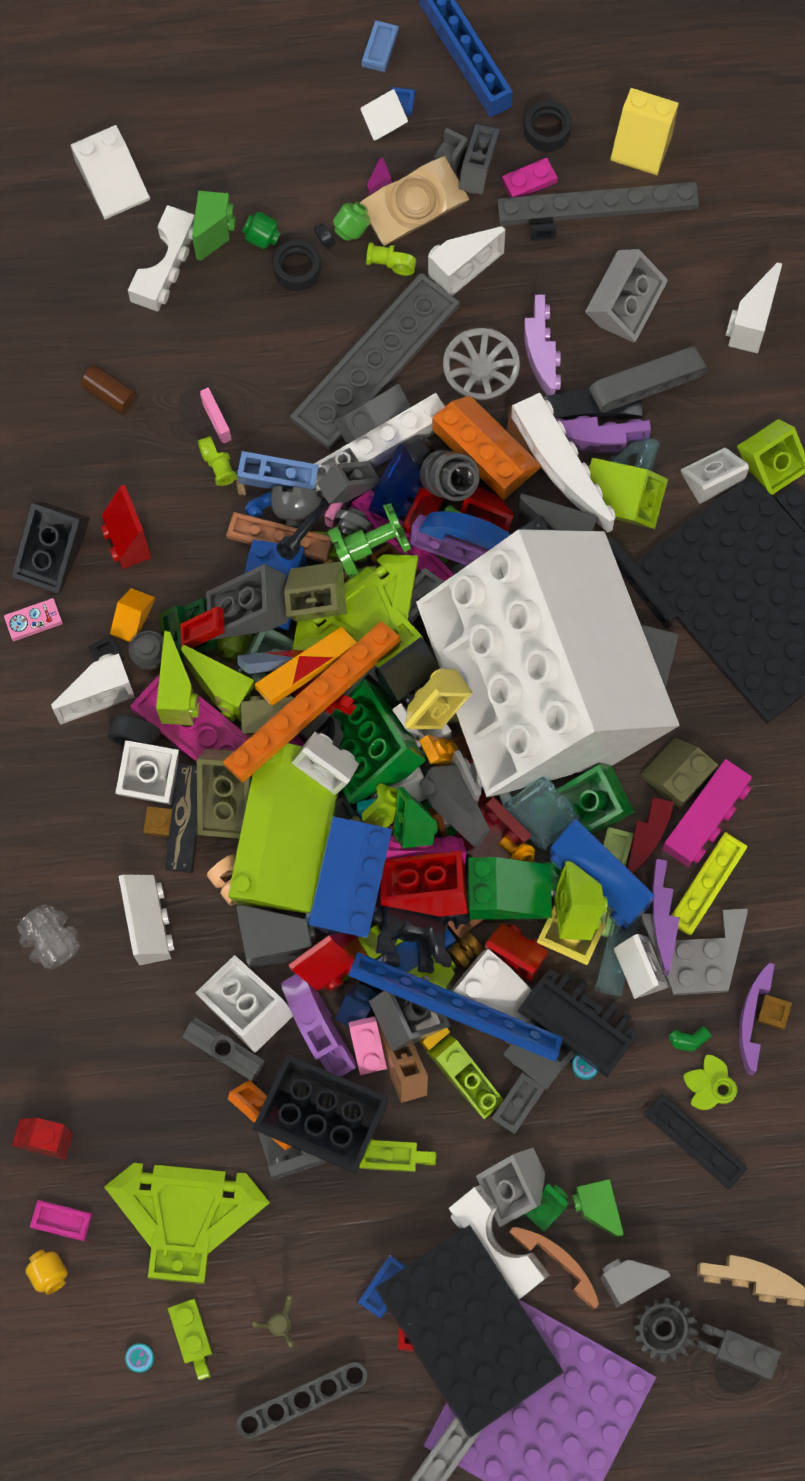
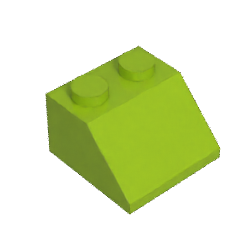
[737,419,805,495]
[553,861,608,941]

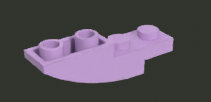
[524,295,561,396]

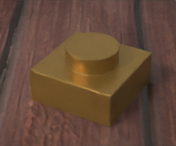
[143,806,172,838]
[757,994,792,1030]

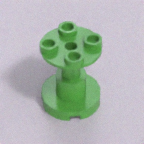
[328,503,411,578]

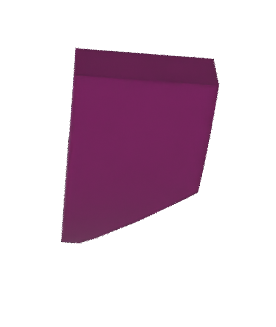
[366,158,393,195]

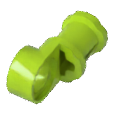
[366,242,416,276]
[198,436,237,486]

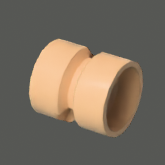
[207,854,236,906]

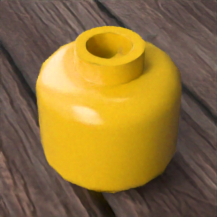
[26,1250,68,1295]

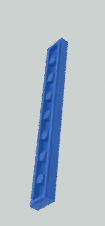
[348,952,563,1062]

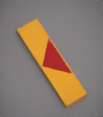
[255,626,357,706]

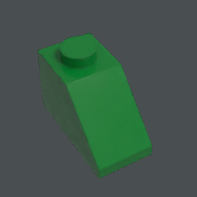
[393,787,438,848]

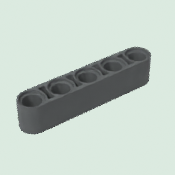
[589,346,709,412]
[236,1362,368,1438]

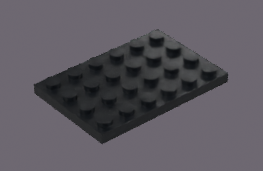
[375,1225,564,1438]

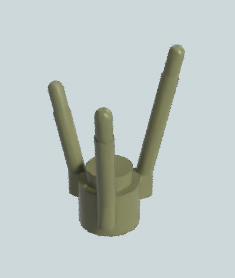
[252,1295,294,1347]

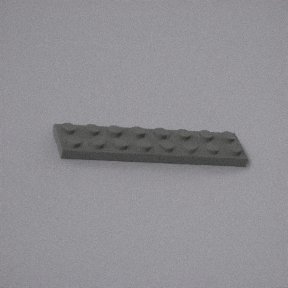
[290,273,460,451]

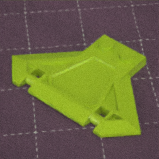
[292,554,424,669]
[104,1163,270,1284]

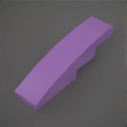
[651,859,680,976]

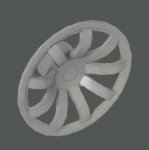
[443,328,520,400]

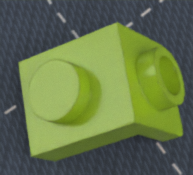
[362,783,398,828]

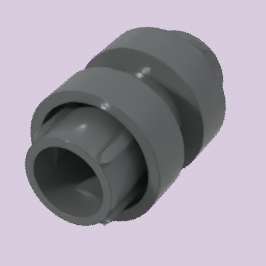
[420,450,480,501]

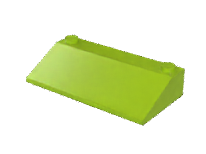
[228,743,339,914]

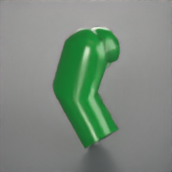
[669,1026,712,1052]

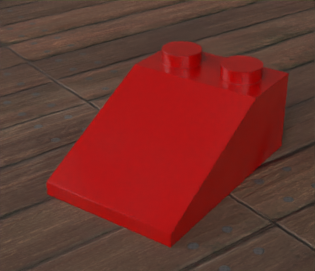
[100,485,152,569]
[380,850,468,917]

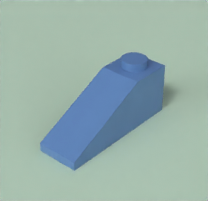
[237,451,319,490]

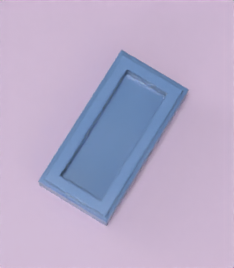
[362,20,399,72]

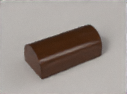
[81,365,137,415]

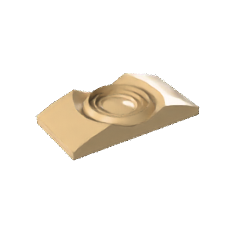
[359,156,469,247]

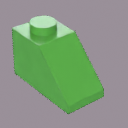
[572,1179,624,1238]

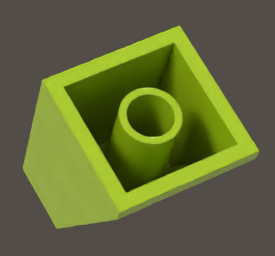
[588,458,668,529]

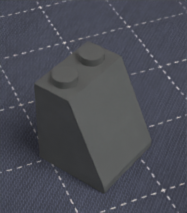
[236,905,317,969]

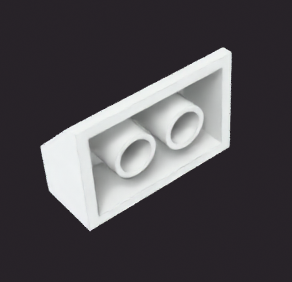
[119,875,175,966]

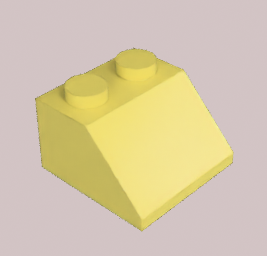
[405,669,473,729]

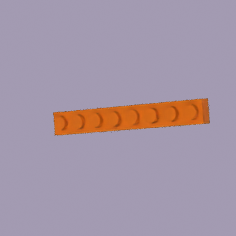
[223,621,401,783]

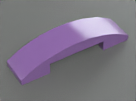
[739,963,775,1076]

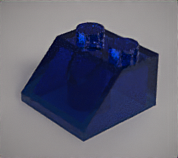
[368,444,422,520]

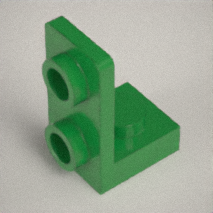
[524,1184,569,1233]

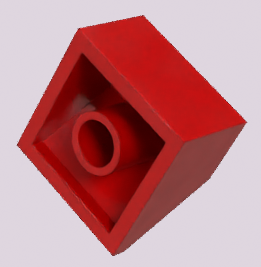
[485,923,548,984]
[288,933,368,991]

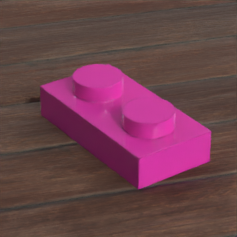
[502,158,558,198]

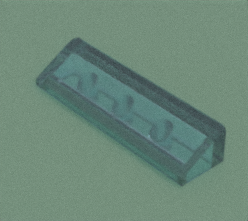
[594,916,641,997]

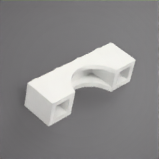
[128,205,195,312]
[449,1185,550,1299]

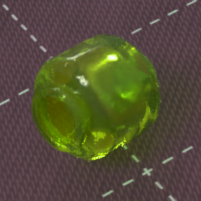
[216,634,252,660]

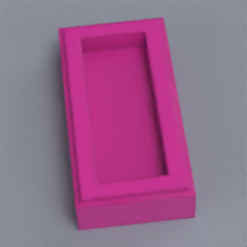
[30,1200,93,1242]

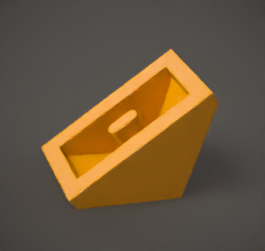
[110,588,155,643]

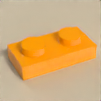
[419,735,459,766]

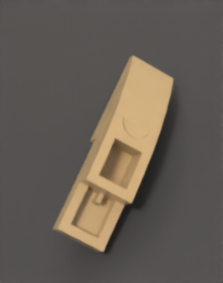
[697,1255,805,1307]

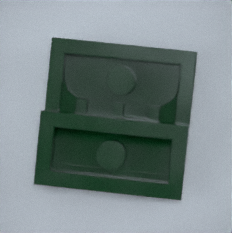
[158,598,217,661]

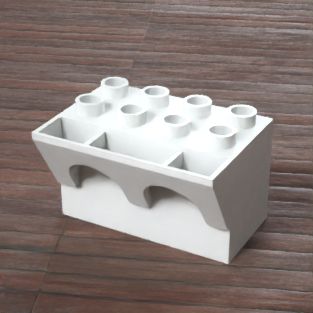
[416,530,680,797]

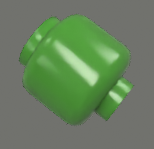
[333,202,370,241]

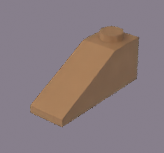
[376,1019,428,1103]

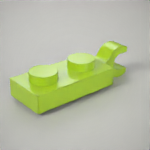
[359,1140,436,1172]
[168,1299,213,1380]

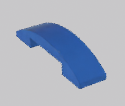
[419,512,511,549]

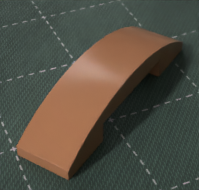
[509,1227,599,1310]

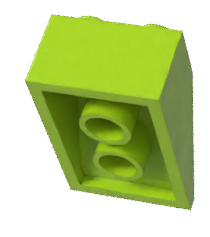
[156,631,200,726]
[181,645,257,722]

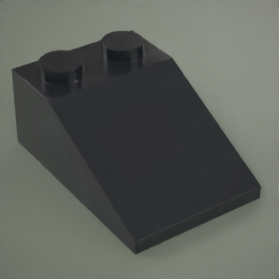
[11,501,90,594]

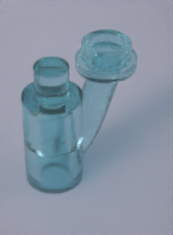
[609,438,660,471]

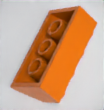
[432,396,541,500]

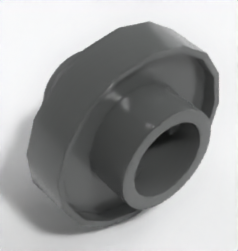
[334,508,372,537]
[129,631,164,670]

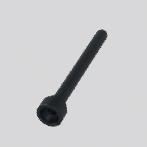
[276,498,331,560]

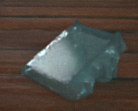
[503,777,580,850]

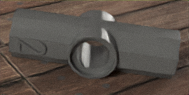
[182,1017,265,1082]

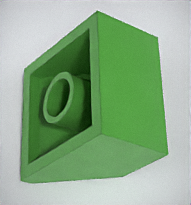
[192,191,236,260]

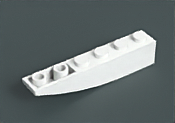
[315,393,445,492]
[511,393,616,532]

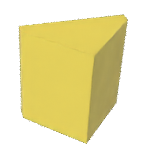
[537,905,606,965]

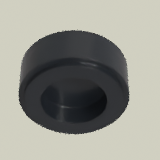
[314,223,335,249]

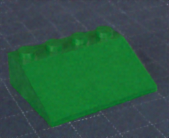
[332,679,426,804]

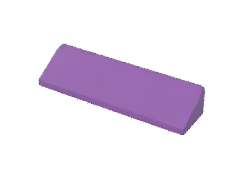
[410,515,490,566]

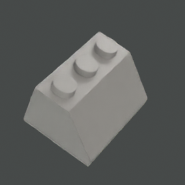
[585,249,668,342]

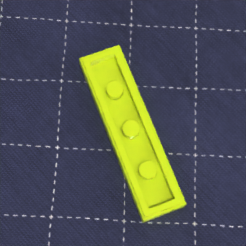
[671,832,748,936]

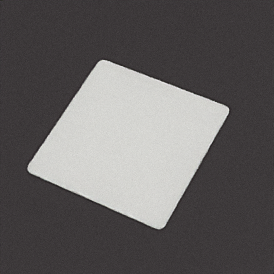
[361,89,408,140]

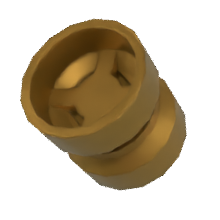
[447,931,484,970]

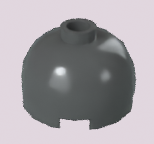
[271,486,323,528]

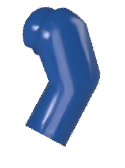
[245,491,271,518]

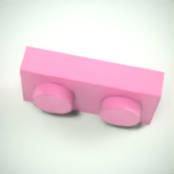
[348,1016,387,1075]

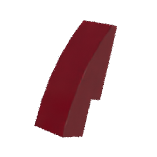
[627,798,674,875]

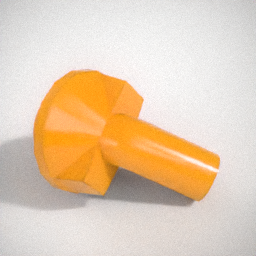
[498,836,535,862]

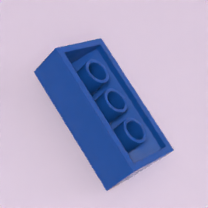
[308,816,392,938]
[549,819,655,929]

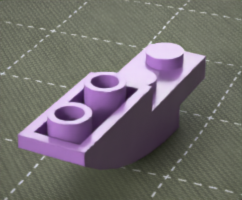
[556,416,651,453]
[280,974,358,1077]

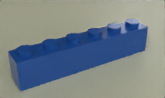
[419,0,513,118]

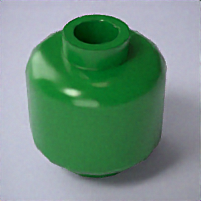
[242,212,281,249]

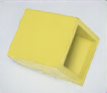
[610,88,679,175]

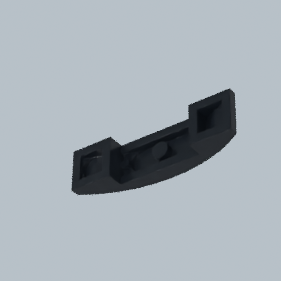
[543,390,643,421]

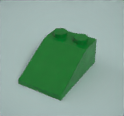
[534,764,635,844]
[469,857,552,920]

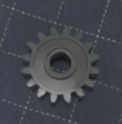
[634,1298,699,1363]

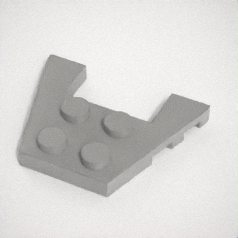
[641,909,748,995]

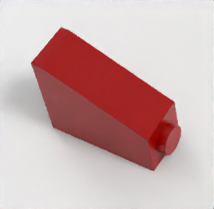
[12,1118,73,1160]

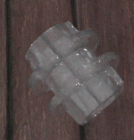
[17,905,80,969]

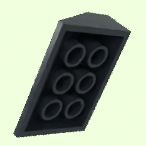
[252,1054,389,1174]

